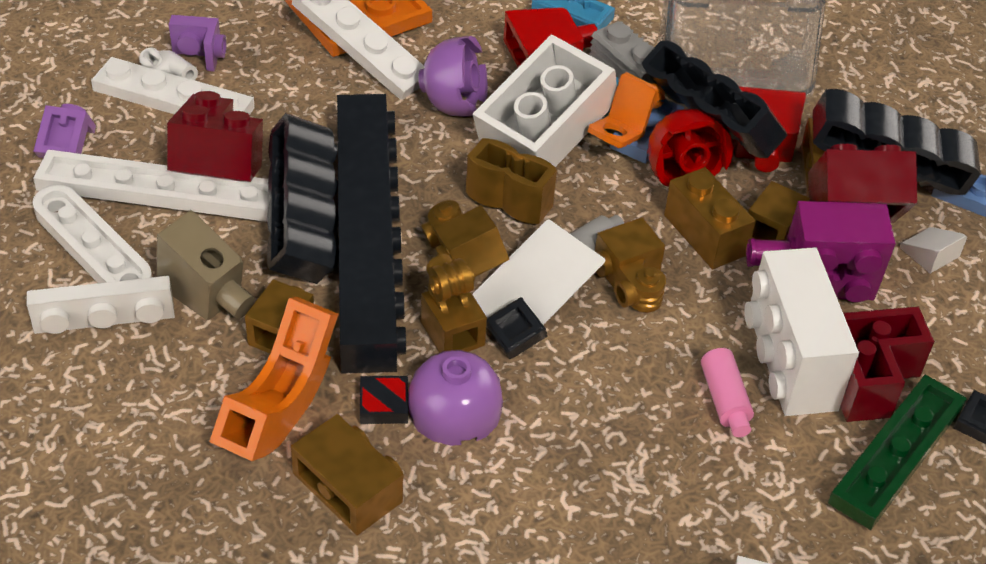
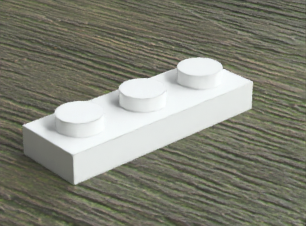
[27,276,175,334]

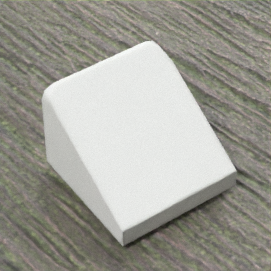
[899,227,967,273]

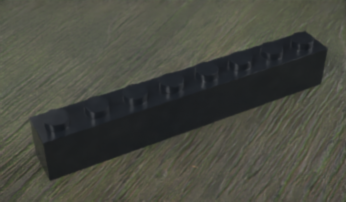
[337,94,406,374]

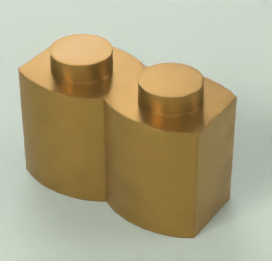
[466,138,557,224]

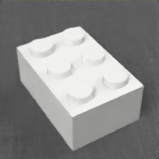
[472,34,617,167]
[744,247,859,416]

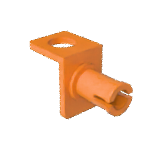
[587,72,665,148]

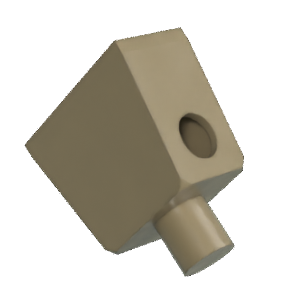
[157,210,255,320]

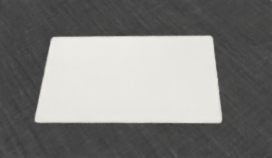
[472,220,605,325]

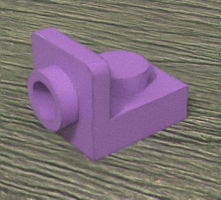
[169,15,226,72]
[33,104,96,158]

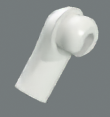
[139,47,198,80]

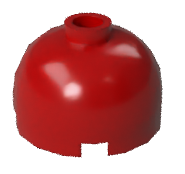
[647,109,734,187]

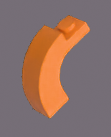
[209,297,338,461]

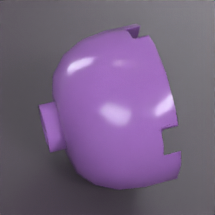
[419,36,488,117]
[408,350,503,446]

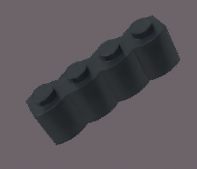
[642,40,788,158]
[812,89,981,195]
[267,113,339,284]

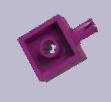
[746,201,896,302]

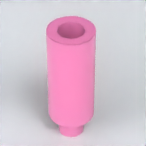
[701,348,754,437]

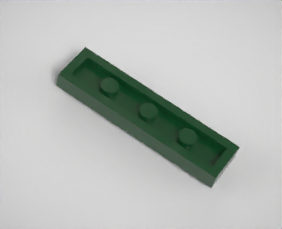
[828,374,967,530]

